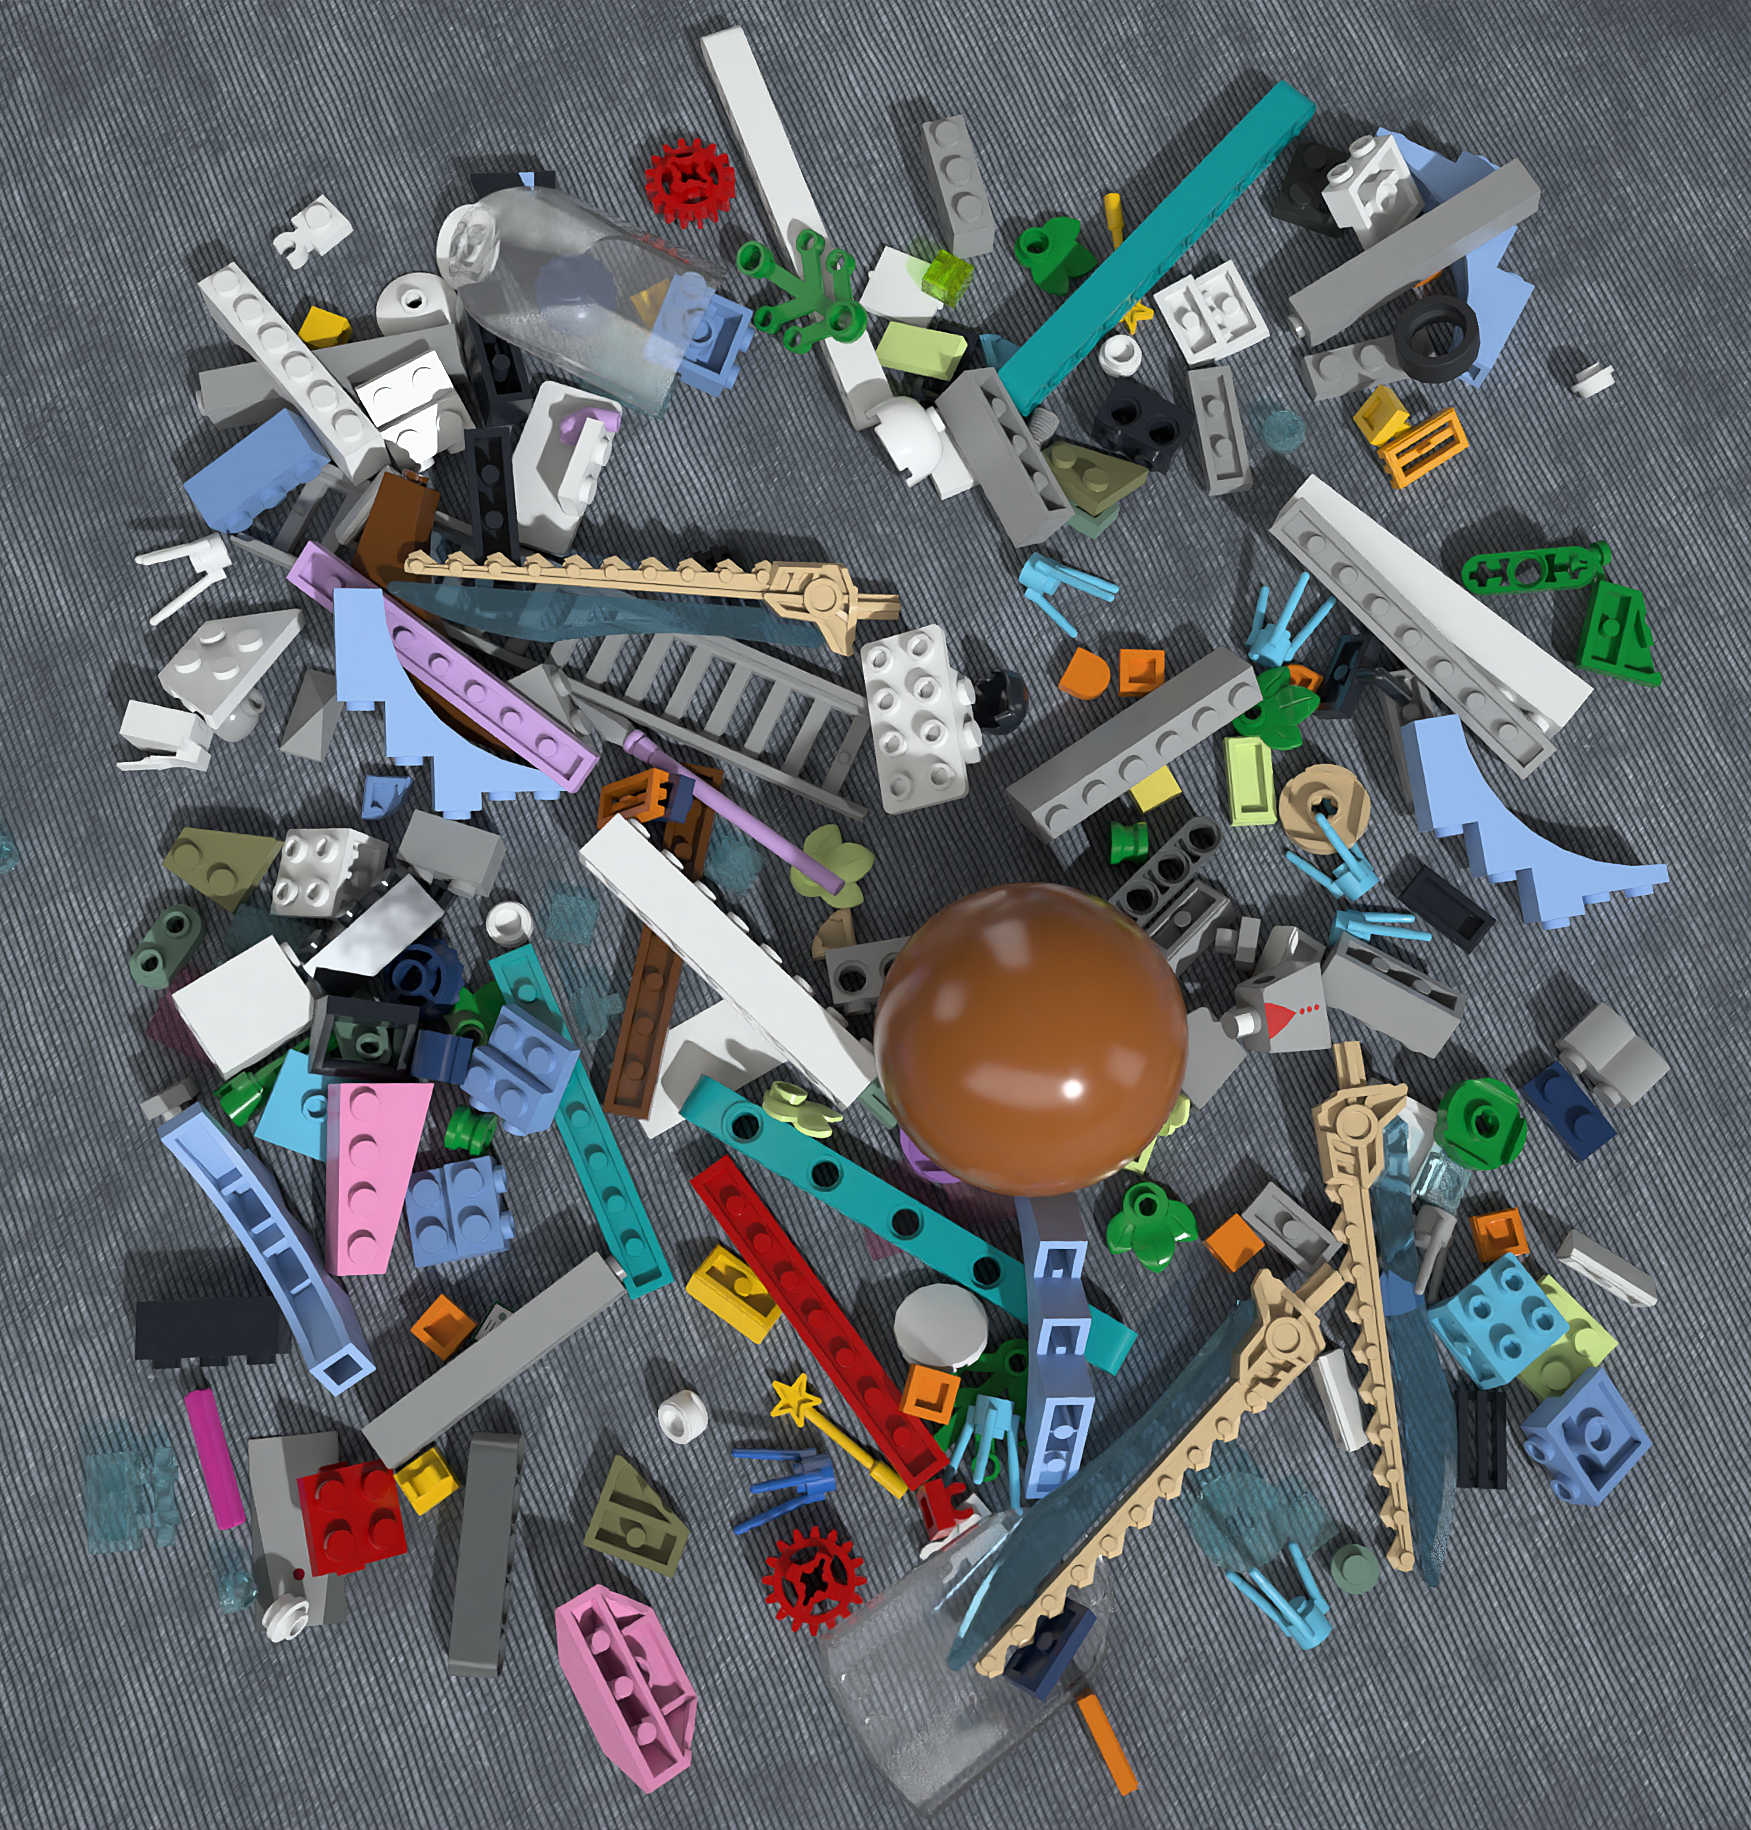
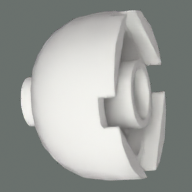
[864,396,946,488]

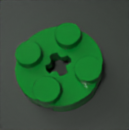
[1433,1078,1527,1171]

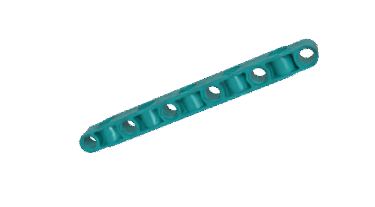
[678,1074,1138,1377]

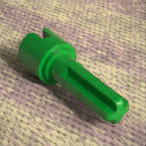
[212,1031,338,1128]

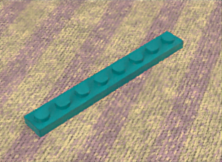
[488,943,676,1301]

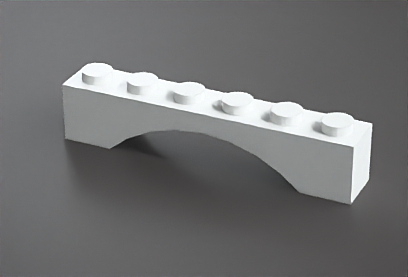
[197,262,391,486]

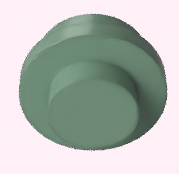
[1330,1544,1379,1594]

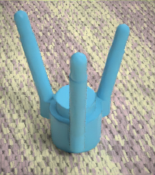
[1018,552,1119,638]
[1245,571,1337,669]
[1285,799,1380,903]
[1329,909,1432,946]
[942,1394,1021,1516]
[1225,1541,1332,1650]

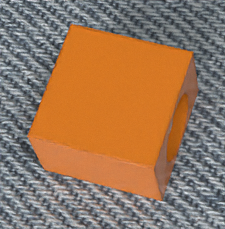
[1202,1213,1265,1274]

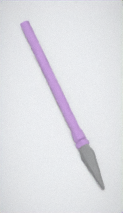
[568,693,845,896]

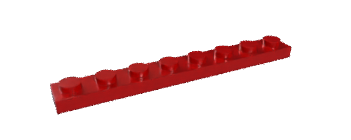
[689,1155,950,1493]

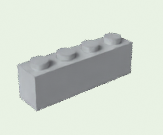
[935,367,1075,548]

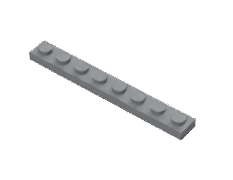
[1269,497,1558,780]

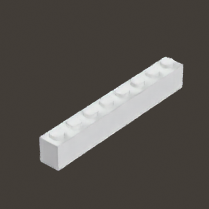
[1273,474,1594,739]
[579,813,877,1112]

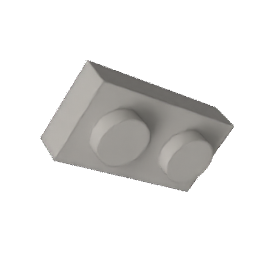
[1240,1181,1343,1279]

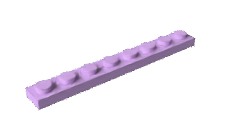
[286,541,601,794]

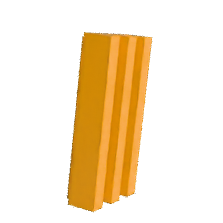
[1377,407,1470,489]

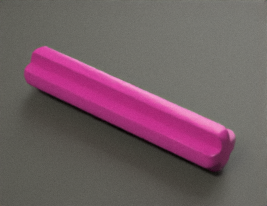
[184,1388,246,1530]

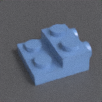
[642,275,755,398]
[460,1004,581,1136]
[405,1156,516,1268]
[1520,1367,1653,1506]

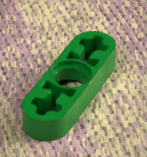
[1461,546,1596,597]

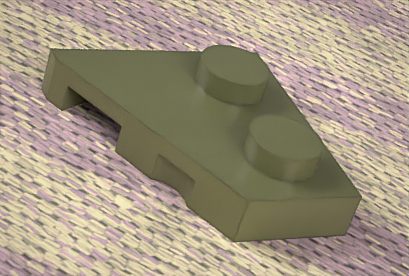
[1041,440,1149,517]
[161,827,285,914]
[582,1454,691,1578]

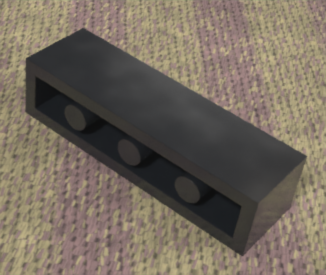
[464,427,525,614]

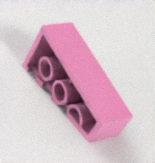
[325,1083,434,1276]

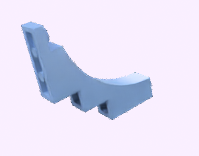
[1014,1191,1095,1499]

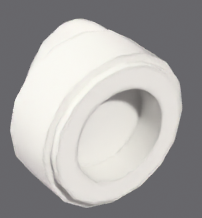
[658,1390,708,1444]

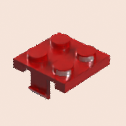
[296,1459,408,1577]

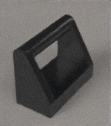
[307,995,420,1083]

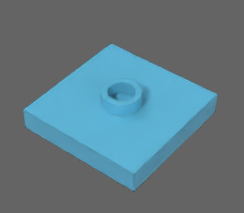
[252,1049,378,1163]

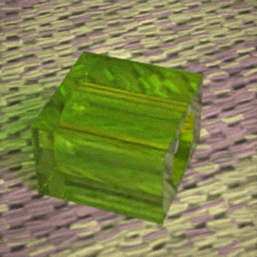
[921,249,974,309]

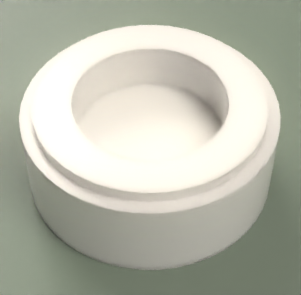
[486,901,534,948]

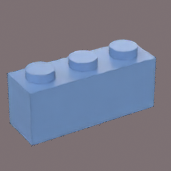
[183,408,331,535]

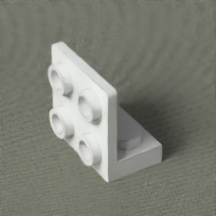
[270,828,389,921]

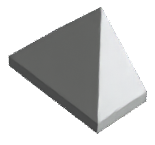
[279,668,344,763]

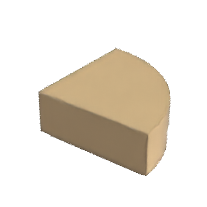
[812,907,856,961]

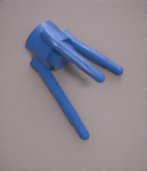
[731,1447,836,1535]

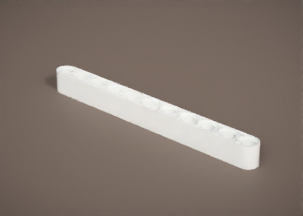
[700,24,893,431]

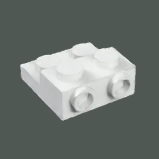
[1321,134,1425,251]
[355,348,476,473]

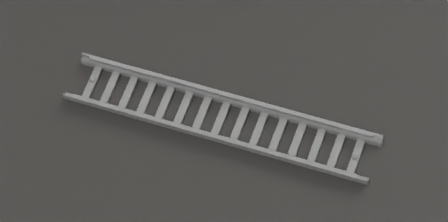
[230,463,871,823]

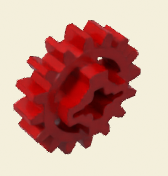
[645,138,736,230]
[762,1524,867,1636]

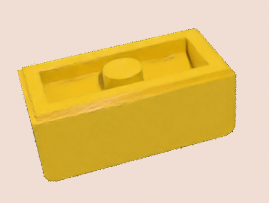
[685,1244,782,1344]

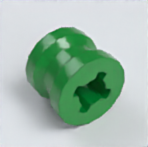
[1107,821,1148,866]
[444,1104,497,1158]

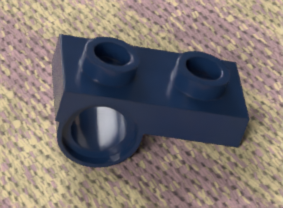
[390,1029,473,1085]

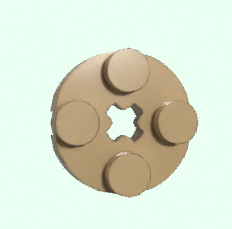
[1279,764,1371,855]

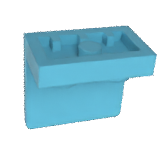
[1422,1252,1570,1391]

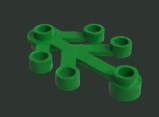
[736,229,868,355]
[921,1339,1029,1486]

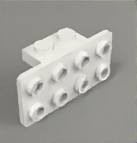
[512,381,622,557]
[861,624,982,815]

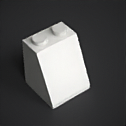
[172,935,323,1082]

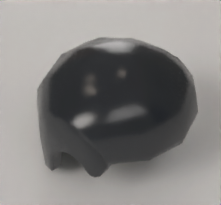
[971,668,1030,736]

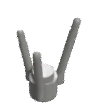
[1377,1205,1457,1304]

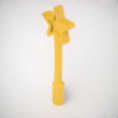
[1104,193,1154,335]
[770,1373,908,1500]

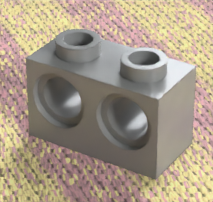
[825,936,911,1016]

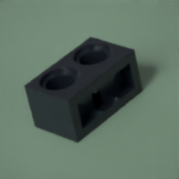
[1091,376,1196,476]

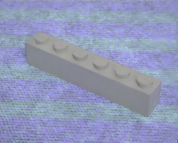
[1005,646,1263,845]

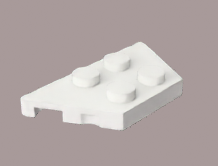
[158,609,306,729]

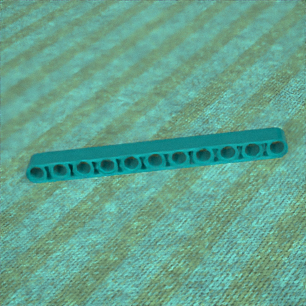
[997,80,1317,417]

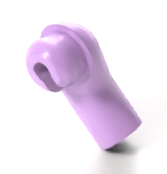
[558,407,621,446]

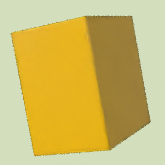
[297,306,353,351]

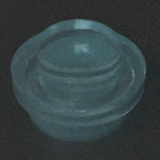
[1262,410,1306,453]

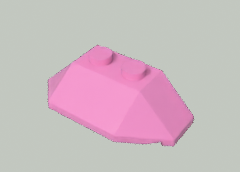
[555,1584,697,1794]

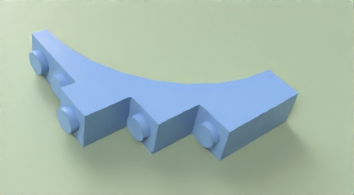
[1375,127,1535,388]
[332,588,567,820]
[1400,714,1670,930]
[157,1101,377,1397]

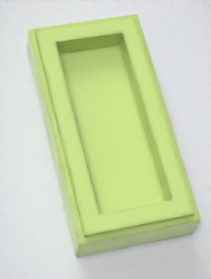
[875,321,967,381]
[1222,736,1278,826]

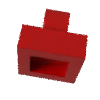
[916,1478,974,1541]

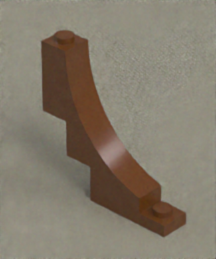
[351,468,522,758]

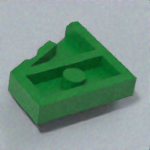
[1574,580,1662,688]

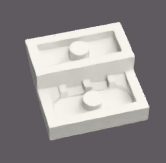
[1153,260,1270,369]

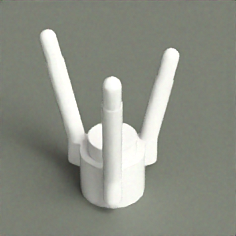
[135,532,233,626]

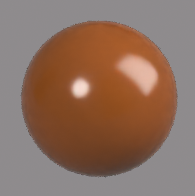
[874,882,1189,1197]

